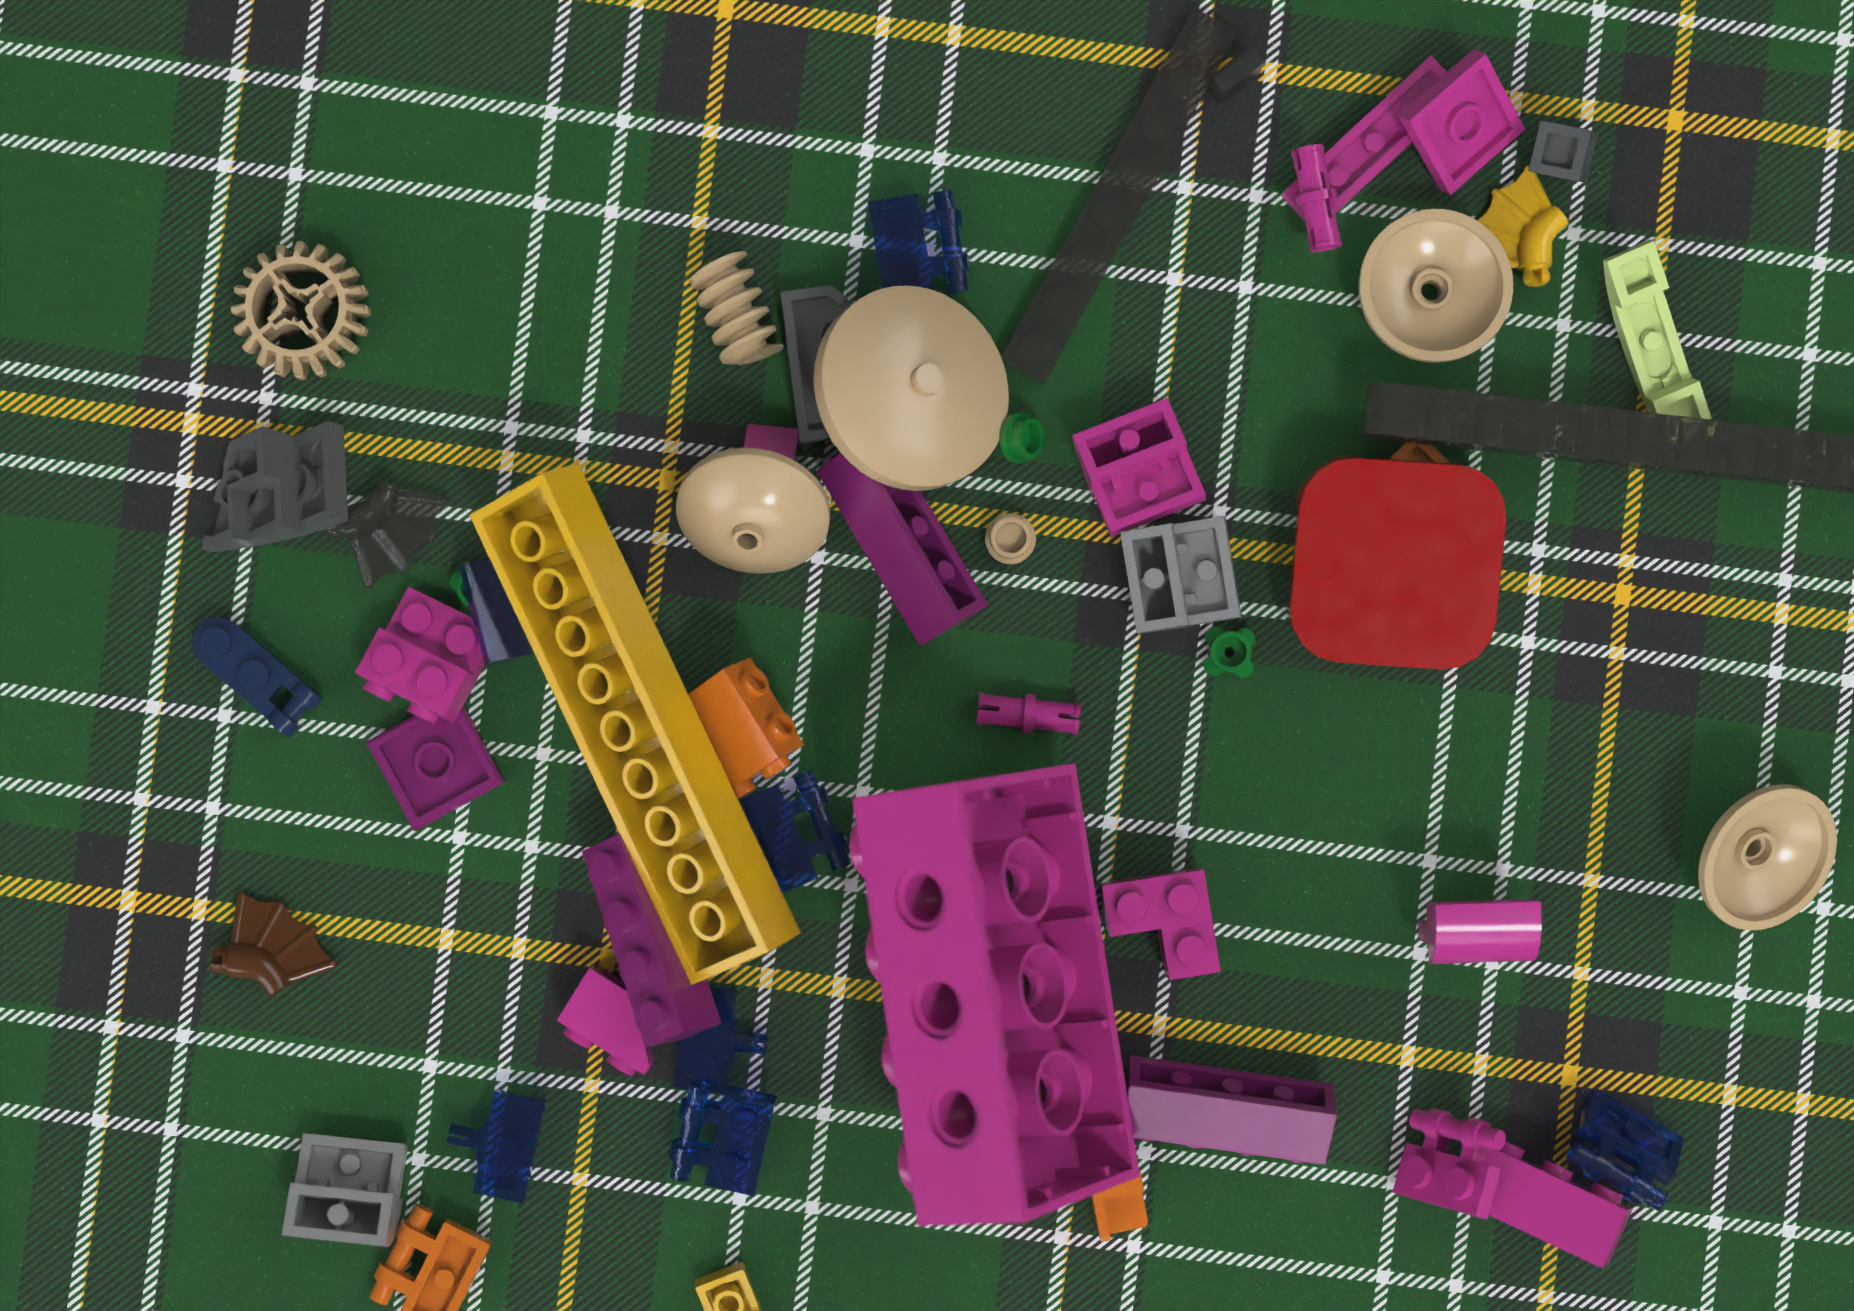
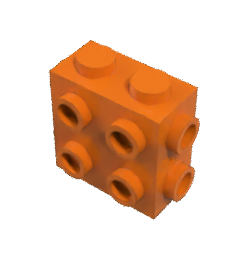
[688,657,804,800]

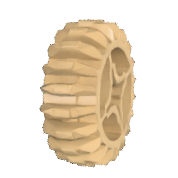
[230,241,371,380]

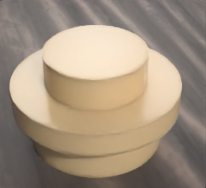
[985,513,1036,564]

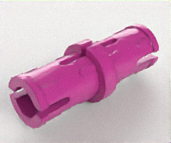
[1291,144,1342,253]
[976,692,1081,735]

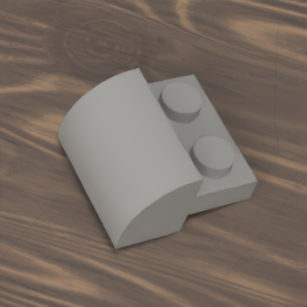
[1120,516,1242,633]
[282,1133,408,1247]

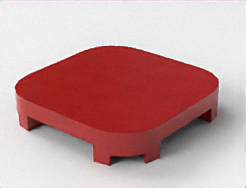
[1286,455,1506,670]

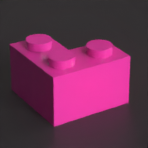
[1098,867,1221,980]

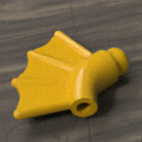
[1478,165,1569,287]

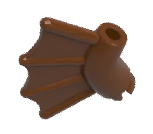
[209,891,337,998]

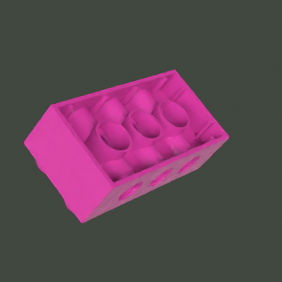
[850,763,1140,1226]

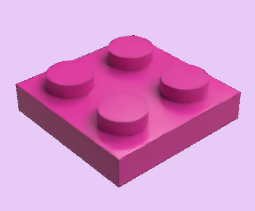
[1398,49,1525,195]

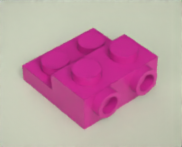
[355,587,501,725]

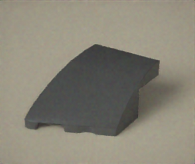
[202,421,348,552]

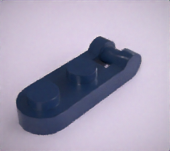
[192,617,323,737]

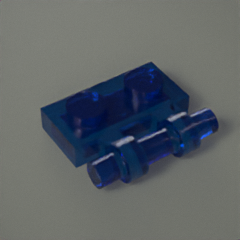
[868,190,971,294]
[739,770,852,894]
[669,1080,777,1197]
[1566,1087,1684,1211]

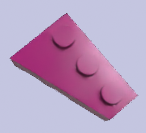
[1484,1141,1633,1268]

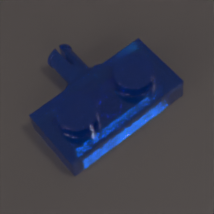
[674,987,768,1093]
[447,1089,547,1203]

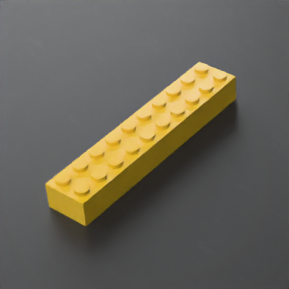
[469,463,801,985]

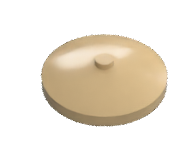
[814,285,1009,491]

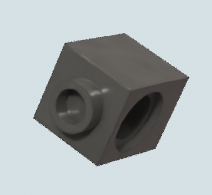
[1528,120,1599,183]

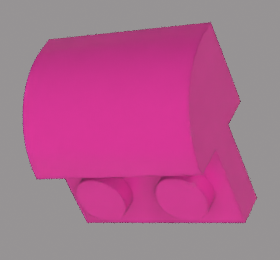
[1072,398,1206,537]
[1418,899,1541,964]

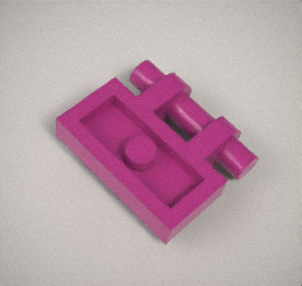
[1392,1108,1506,1220]

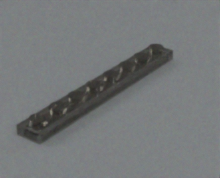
[1001,8,1238,386]

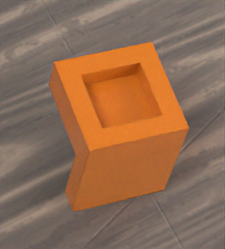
[1091,1170,1148,1242]

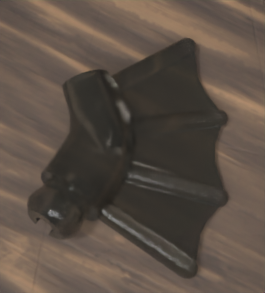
[326,479,448,589]

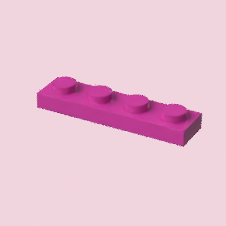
[1281,55,1447,221]

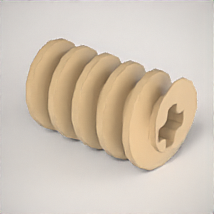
[689,251,784,365]

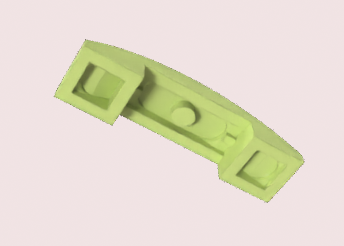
[1603,239,1714,447]

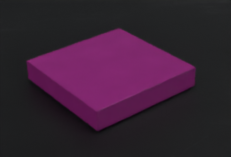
[366,705,506,831]

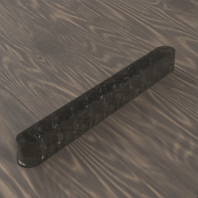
[1362,382,1854,494]

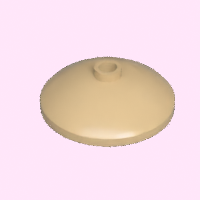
[1358,209,1513,363]
[676,448,830,574]
[1698,784,1837,930]

